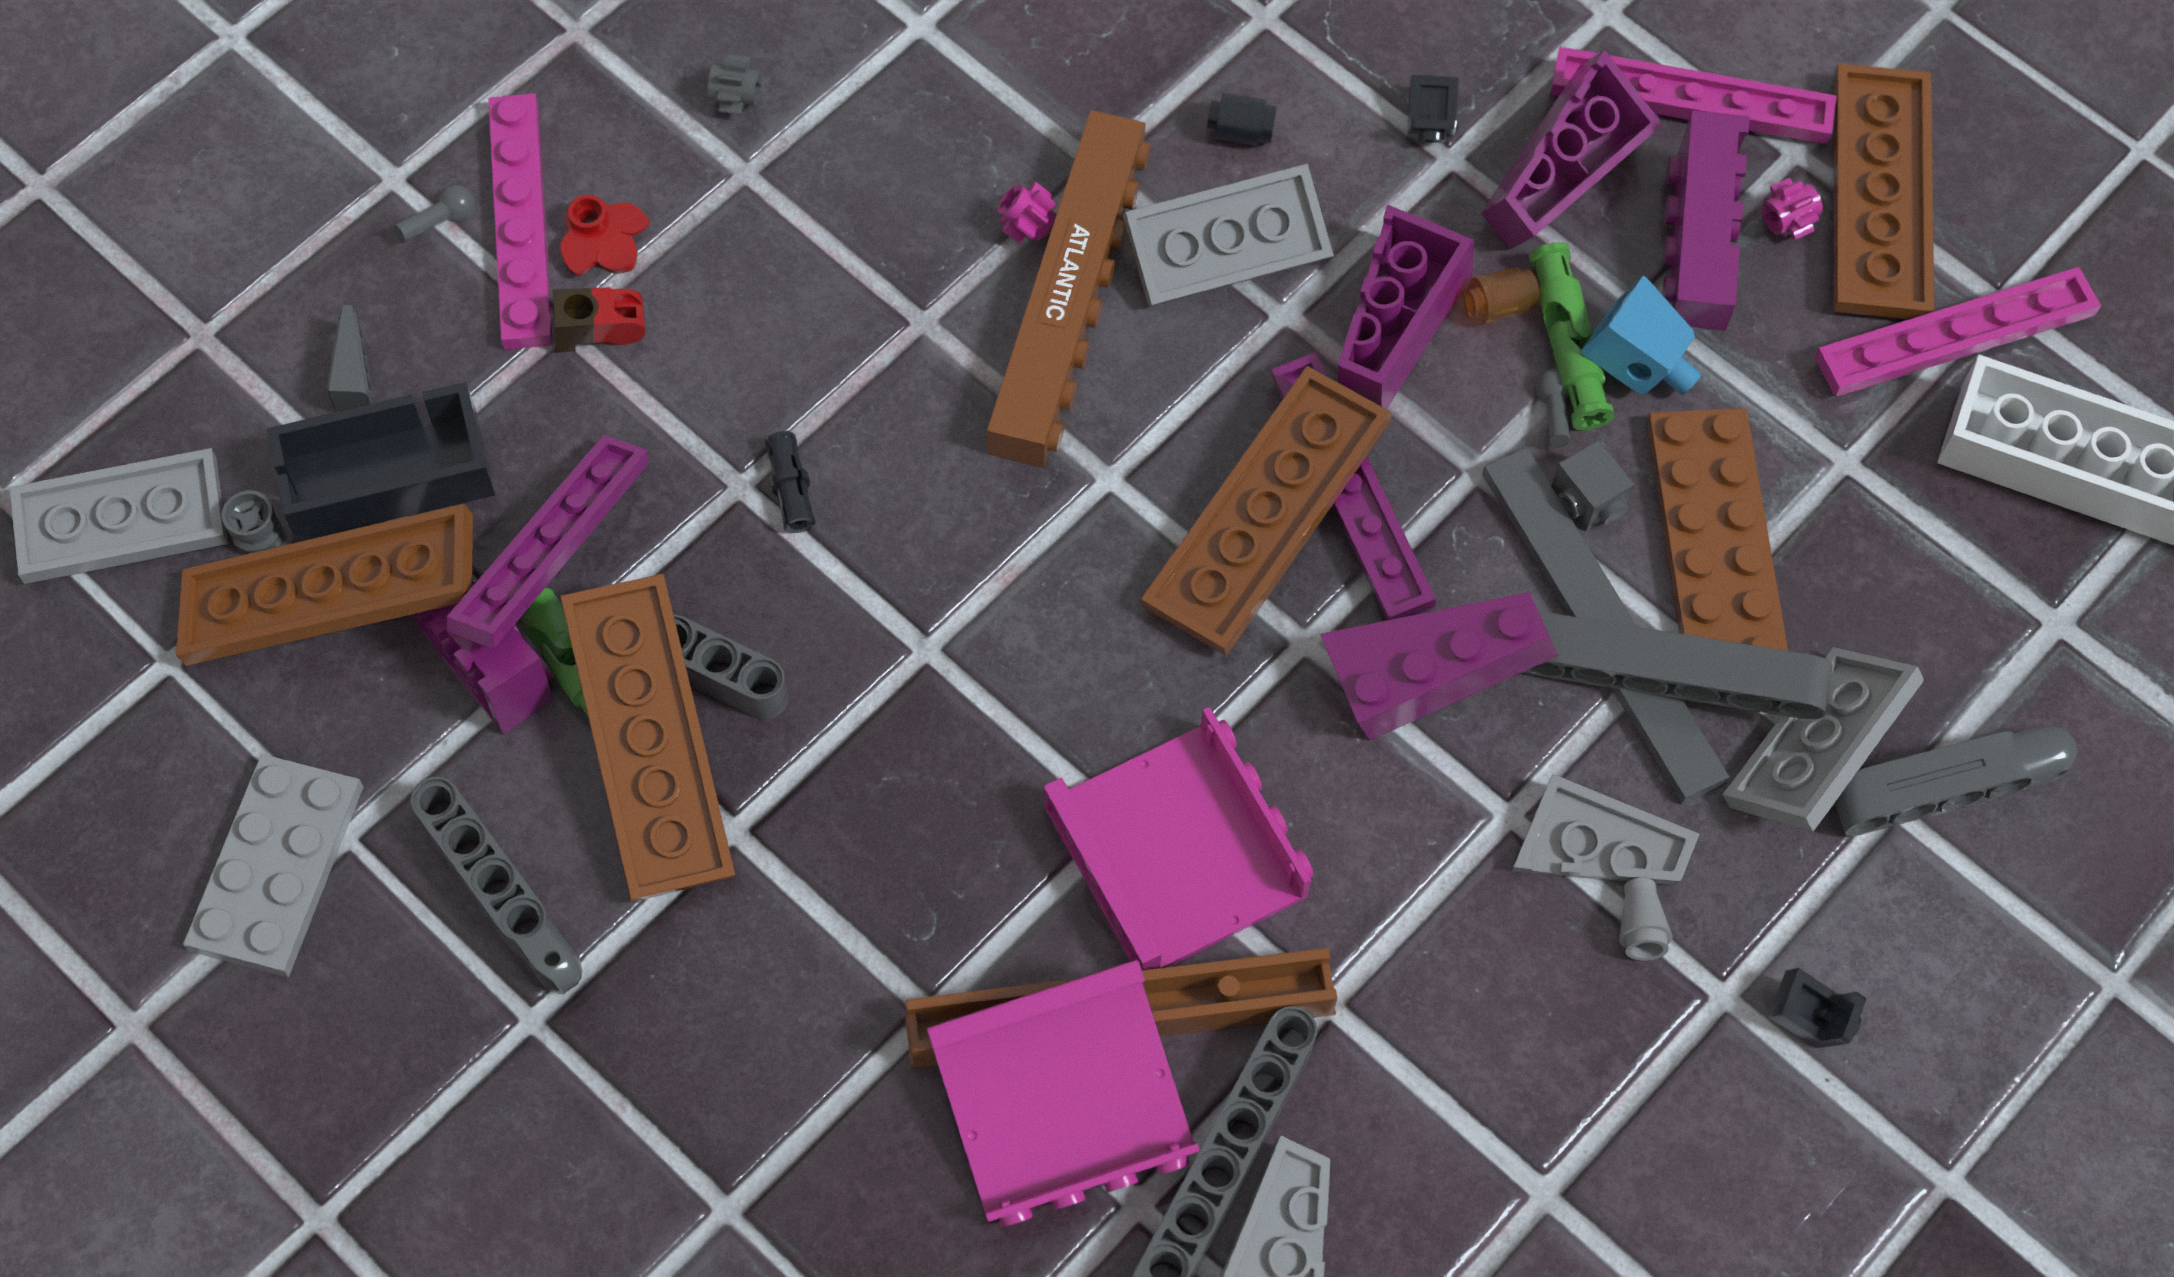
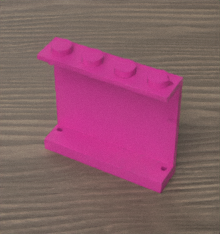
[1043,707,1313,971]
[927,960,1200,1227]

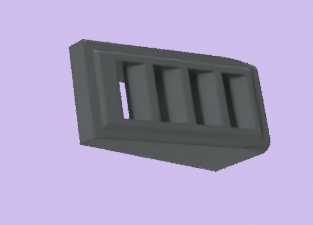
[327,305,374,412]

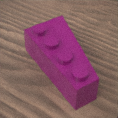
[1481,50,1663,250]
[1661,110,1750,331]
[1338,204,1474,410]
[409,580,554,735]
[1320,592,1559,741]

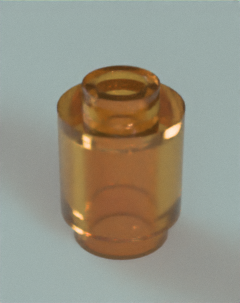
[1463,267,1539,324]

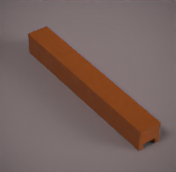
[905,948,1338,1068]

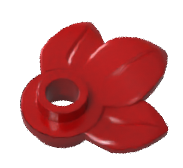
[560,195,650,276]

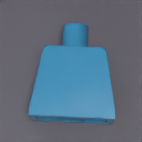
[1580,275,1701,396]

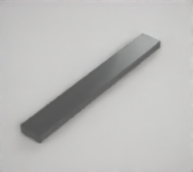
[1482,448,1730,804]

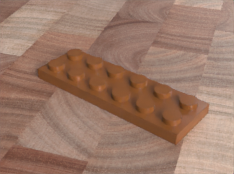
[1833,63,1934,319]
[1141,366,1391,656]
[1646,408,1788,651]
[176,504,473,666]
[560,574,735,902]

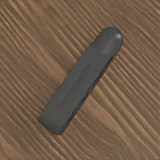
[1833,725,2078,836]
[411,777,583,995]

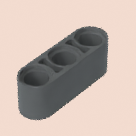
[673,614,788,720]

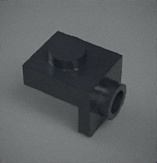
[1407,75,1459,143]
[1769,968,1866,1048]

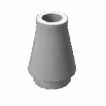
[1619,878,1673,961]

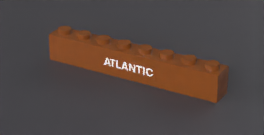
[987,110,1152,468]

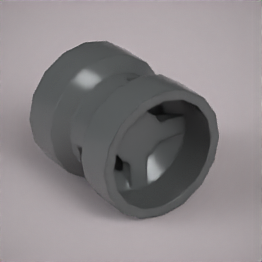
[221,490,284,555]

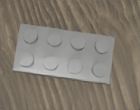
[1122,163,1334,307]
[9,448,228,584]
[1723,647,1924,832]
[183,754,364,978]

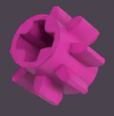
[1761,177,1822,240]
[998,182,1057,244]

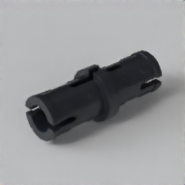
[765,431,816,533]

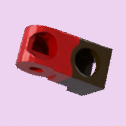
[553,287,646,353]

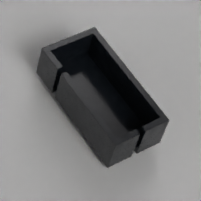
[267,382,495,542]

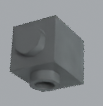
[1551,440,1635,531]

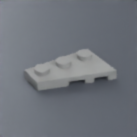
[1512,774,1699,885]
[1220,1136,1330,1277]

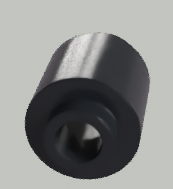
[1207,92,1277,146]

